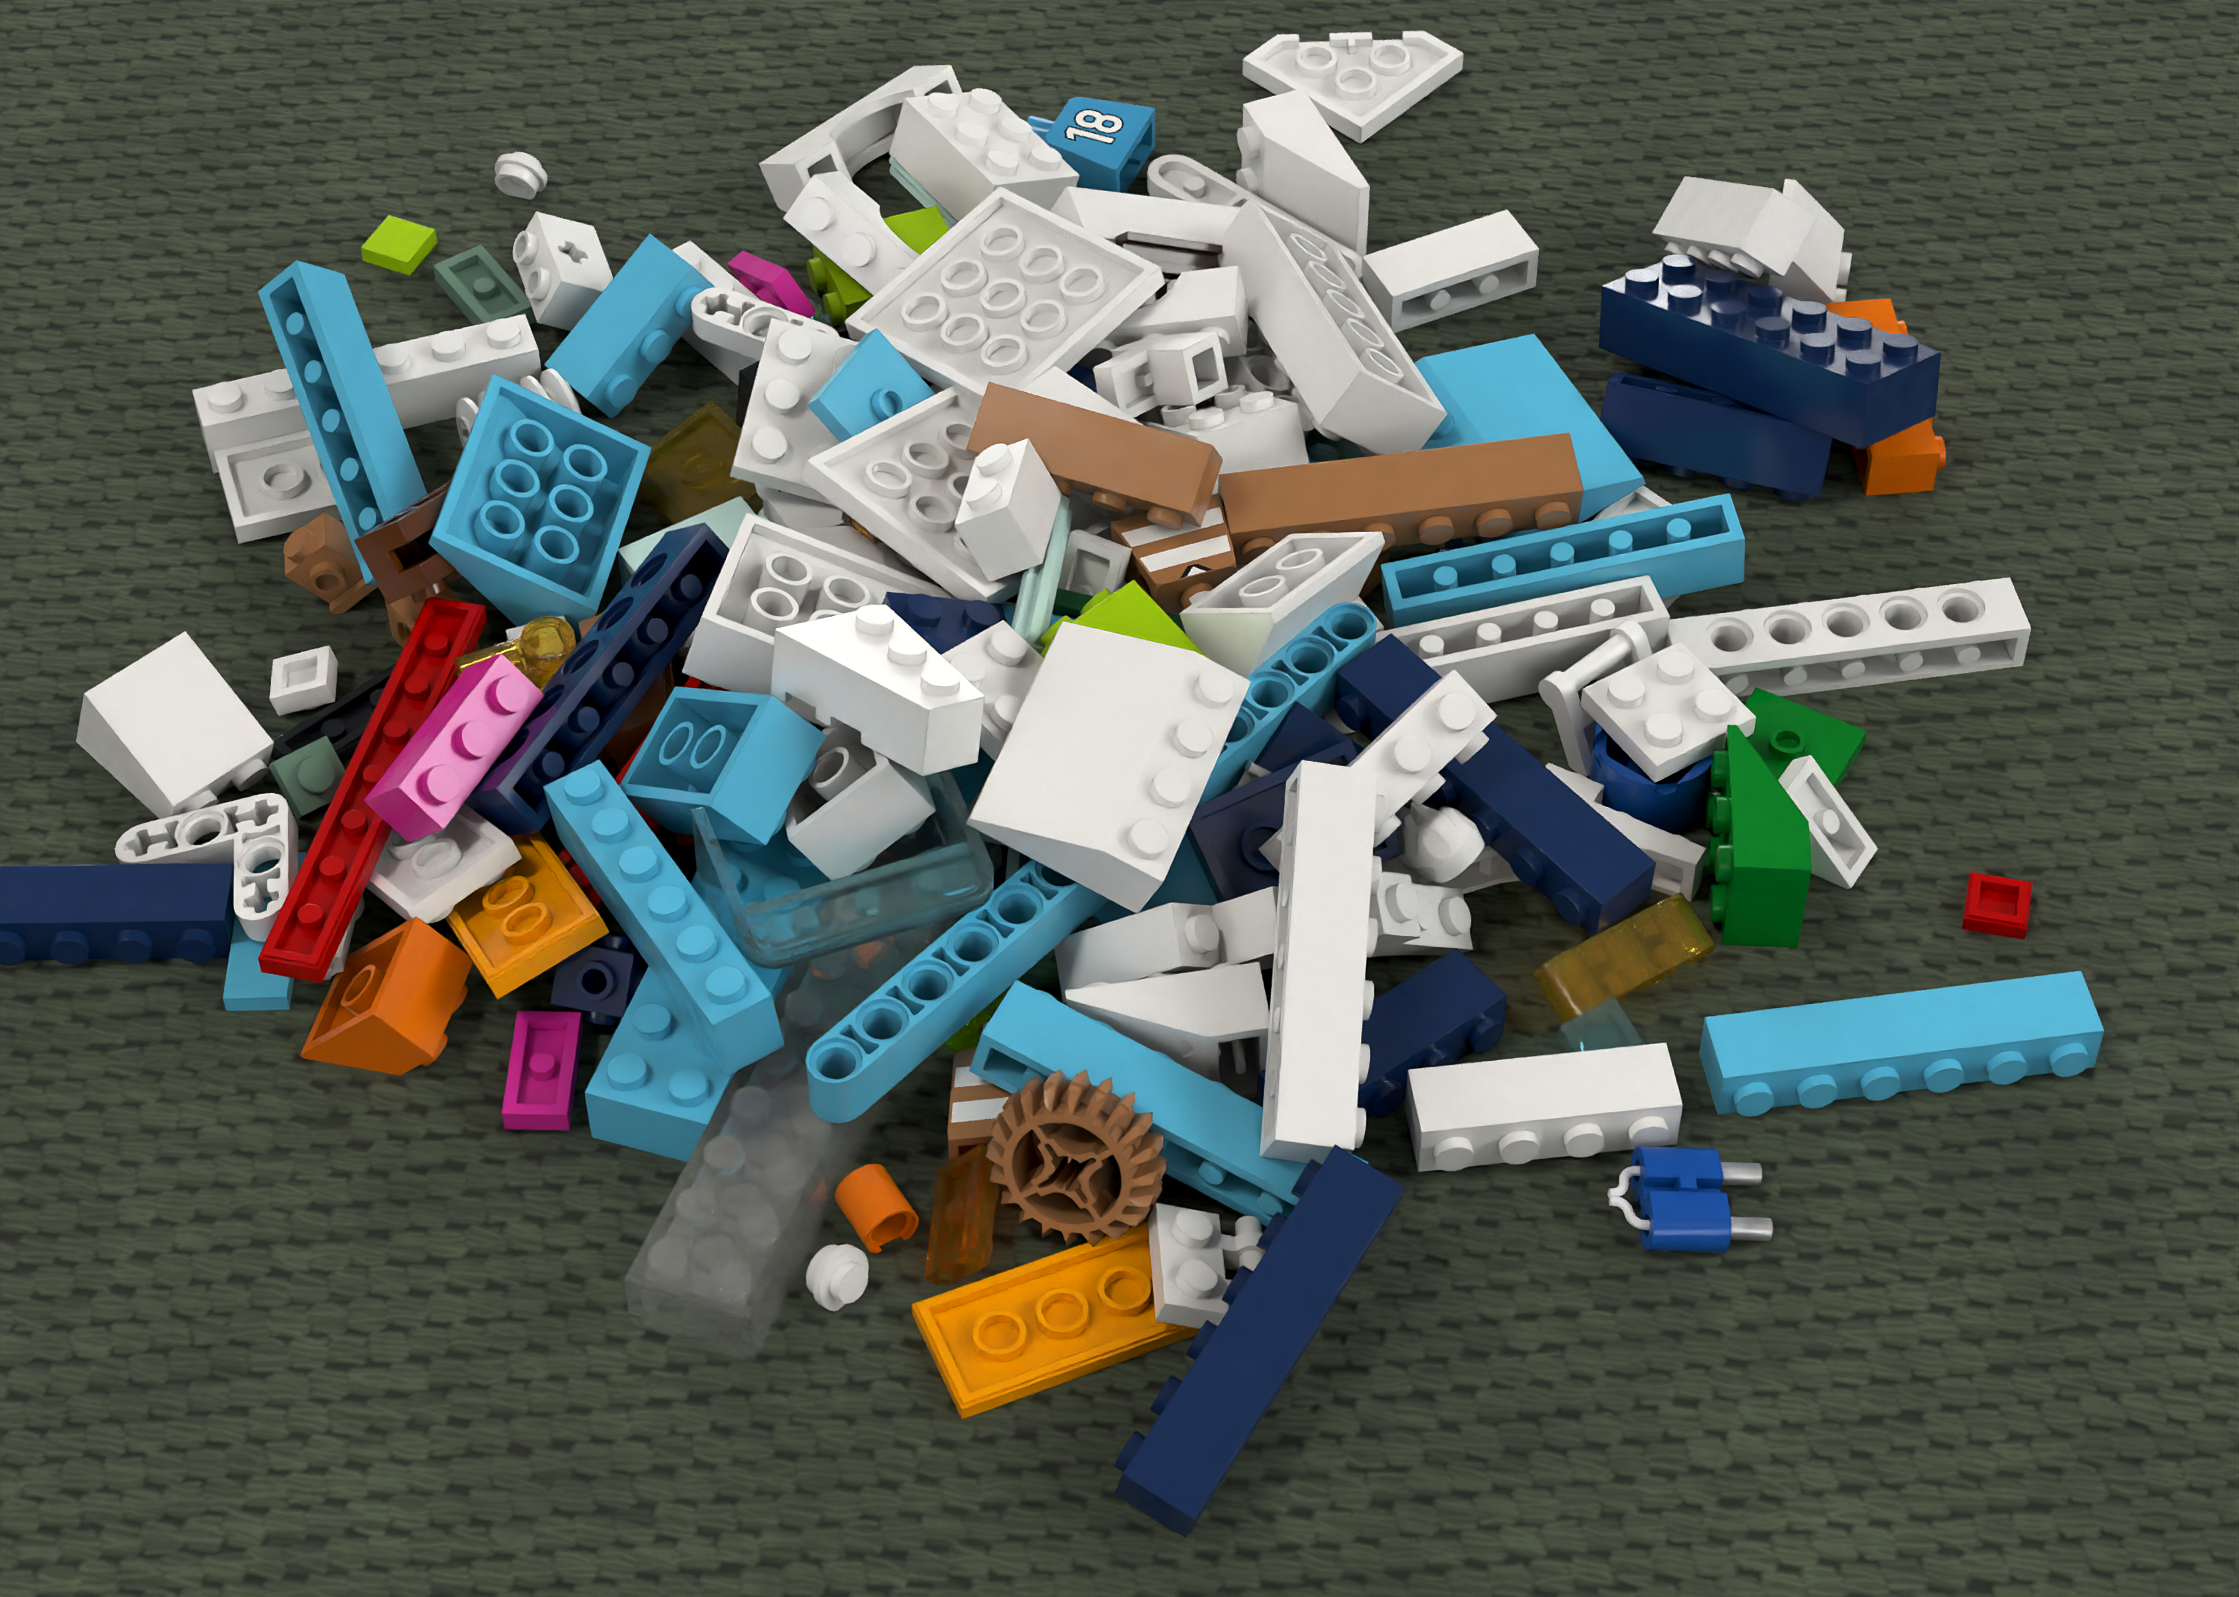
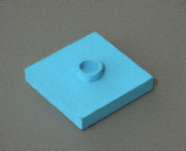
[807,328,935,443]

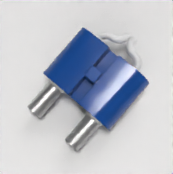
[1608,1146,1773,1253]

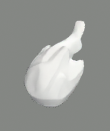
[1395,802,1485,883]

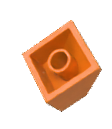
[300,916,473,1076]

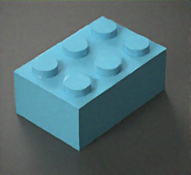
[619,686,827,845]

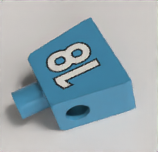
[1026,97,1155,193]

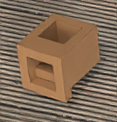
[284,512,378,614]

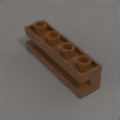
[354,479,462,604]

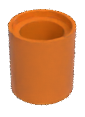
[834,1164,919,1253]

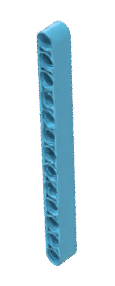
[805,602,1377,1123]

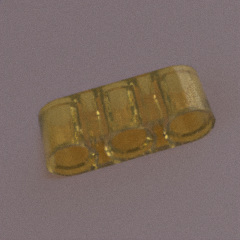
[1532,893,1716,1030]

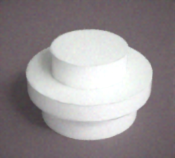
[494,152,548,200]
[806,1244,869,1311]

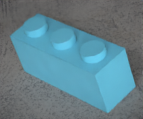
[544,234,715,418]

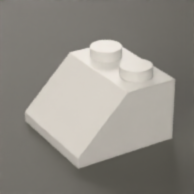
[1768,179,1852,304]

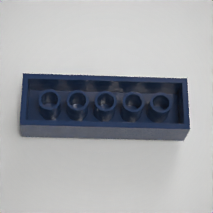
[1599,254,1941,449]

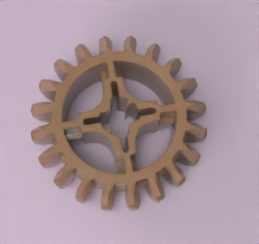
[985,1069,1168,1247]

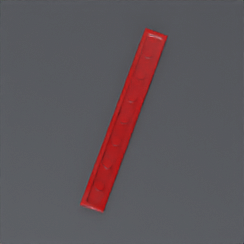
[258,597,487,983]

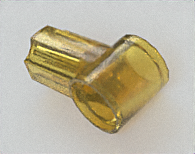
[454,616,576,691]

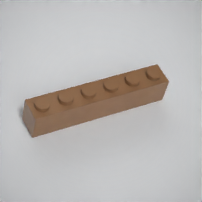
[1218,432,1584,565]

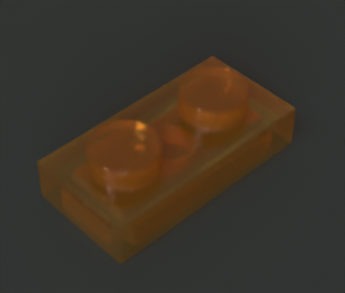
[924,1144,999,1286]

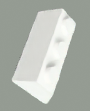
[1179,532,1385,678]

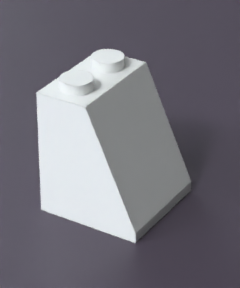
[76,631,274,819]

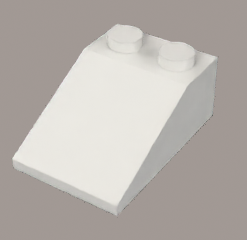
[1236,88,1370,257]

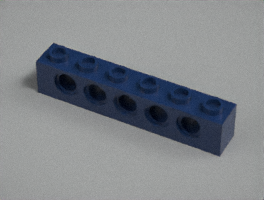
[466,522,730,836]

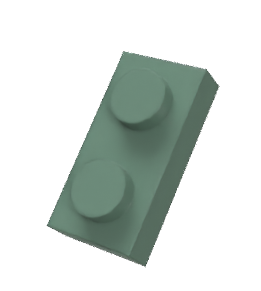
[433,245,537,325]

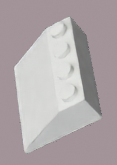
[682,512,957,729]
[966,621,1251,913]

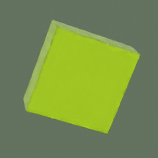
[361,215,438,275]

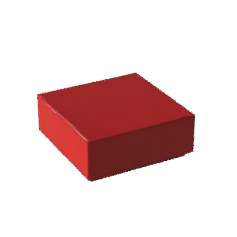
[1962,872,2033,940]

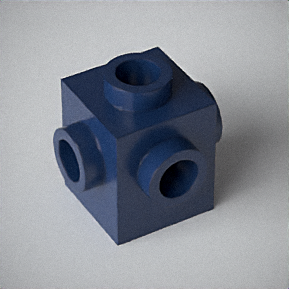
[550,931,649,1025]

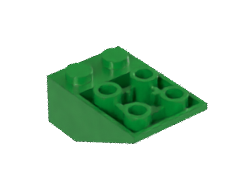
[1705,725,1812,948]

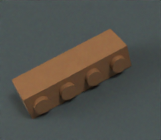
[966,382,1223,530]

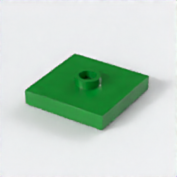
[1722,687,1867,789]

